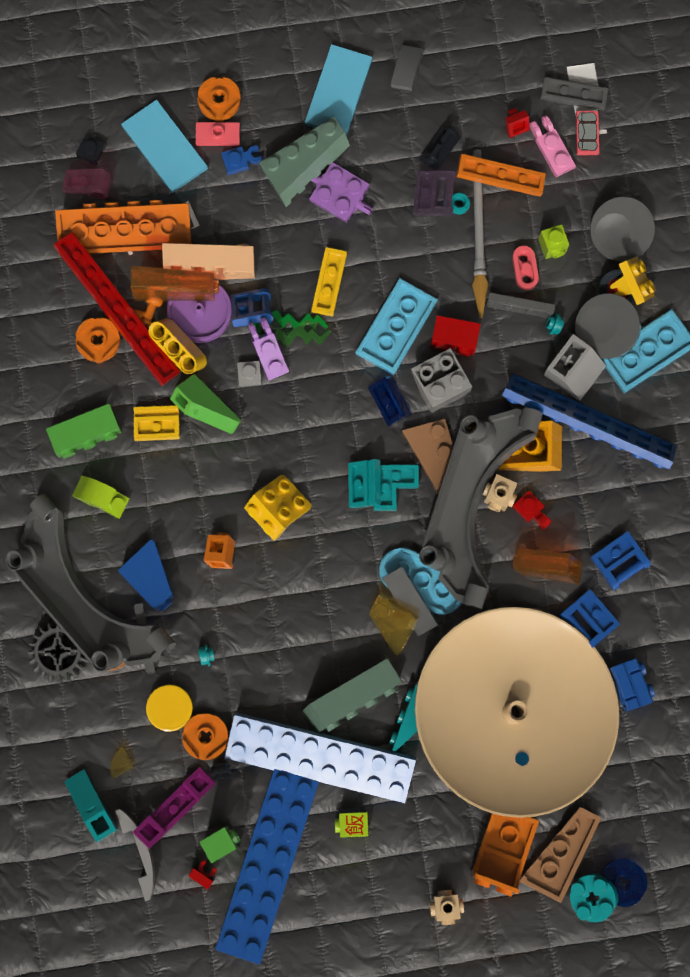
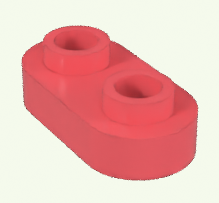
[512,246,539,291]

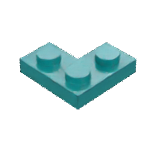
[374,465,419,511]

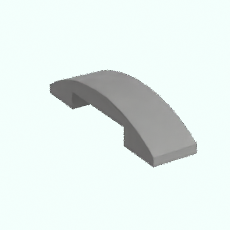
[116,809,155,902]

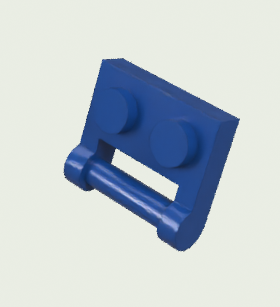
[231,288,273,327]
[590,531,651,591]
[559,590,620,648]

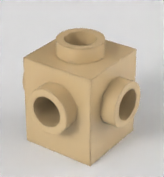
[482,474,517,512]
[429,890,464,925]

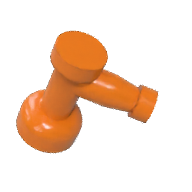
[131,293,164,328]

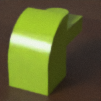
[72,476,130,519]

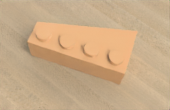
[162,243,255,282]

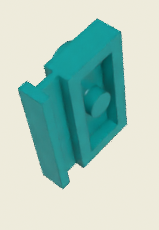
[348,459,381,508]

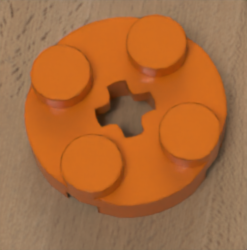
[197,77,241,122]
[76,318,121,363]
[182,714,229,760]

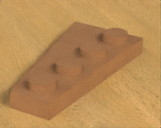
[402,419,453,495]
[519,807,601,903]

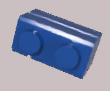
[609,658,655,712]

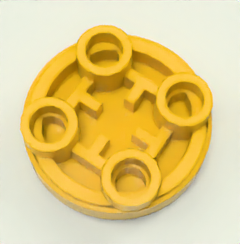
[146,685,193,732]

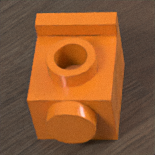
[203,532,235,569]

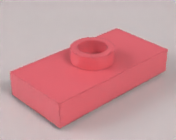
[196,122,240,146]

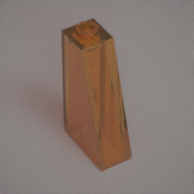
[131,266,219,301]

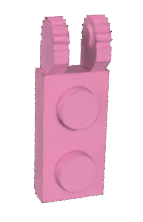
[529,115,576,177]

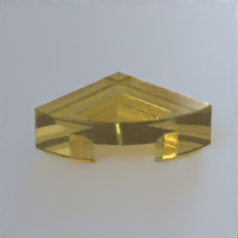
[110,747,134,779]

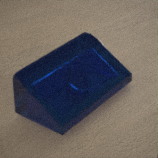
[368,376,412,426]

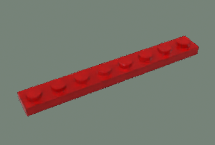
[53,232,180,386]

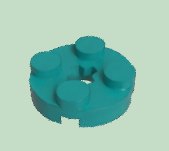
[570,873,618,922]

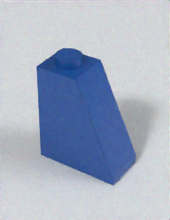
[118,539,174,612]

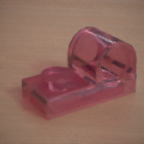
[62,168,112,199]

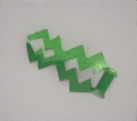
[251,310,331,347]

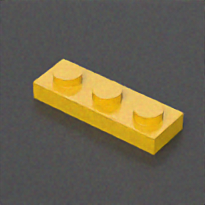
[312,247,347,317]

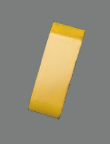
[149,318,207,374]

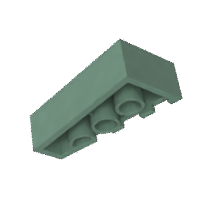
[259,117,350,207]
[301,658,402,733]

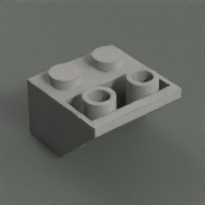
[544,334,606,401]
[411,348,472,413]

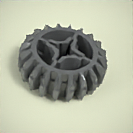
[28,622,89,684]

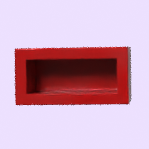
[431,316,481,356]

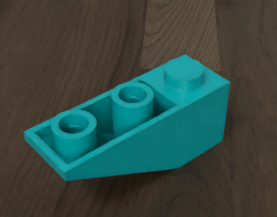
[389,684,417,752]
[64,769,120,842]

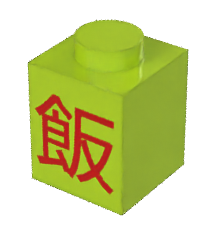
[335,812,368,837]

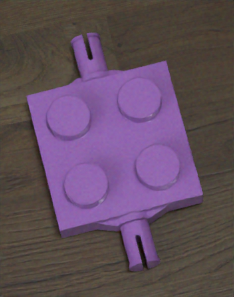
[309,162,374,223]

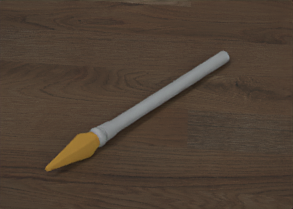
[472,150,489,318]

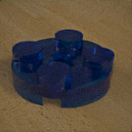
[601,859,647,907]

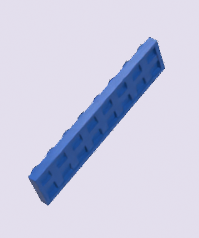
[502,373,677,470]
[215,769,319,965]

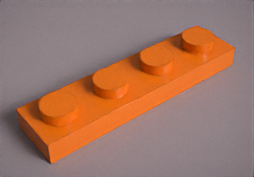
[456,154,546,197]

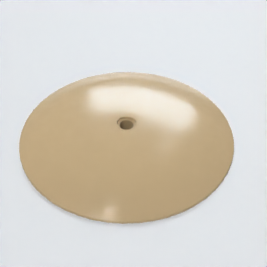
[415,607,619,818]

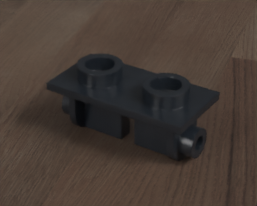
[419,125,461,171]

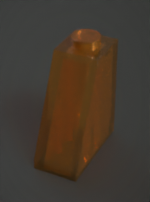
[513,548,583,585]

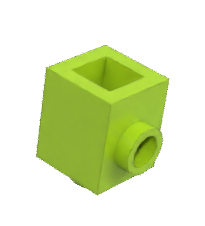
[538,225,569,259]

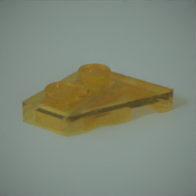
[369,593,419,656]

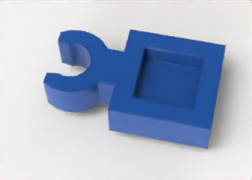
[221,146,262,175]

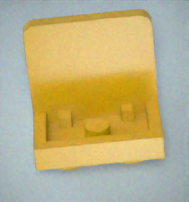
[244,475,312,541]

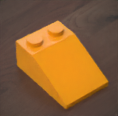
[497,421,562,472]

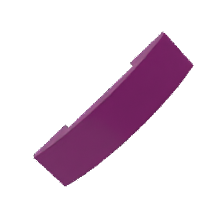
[132,767,216,849]

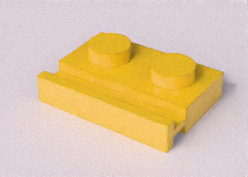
[133,406,180,441]

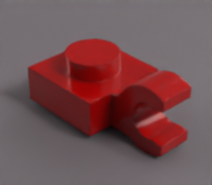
[512,491,552,530]

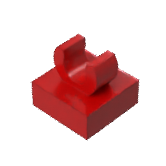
[505,108,530,138]
[188,860,217,889]

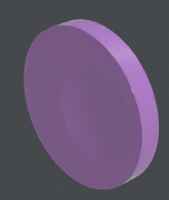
[167,279,232,343]

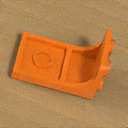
[470,813,539,897]

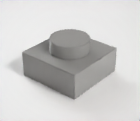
[237,361,261,386]

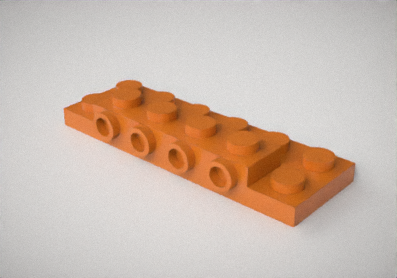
[55,200,192,253]

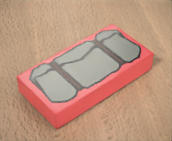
[576,111,599,155]

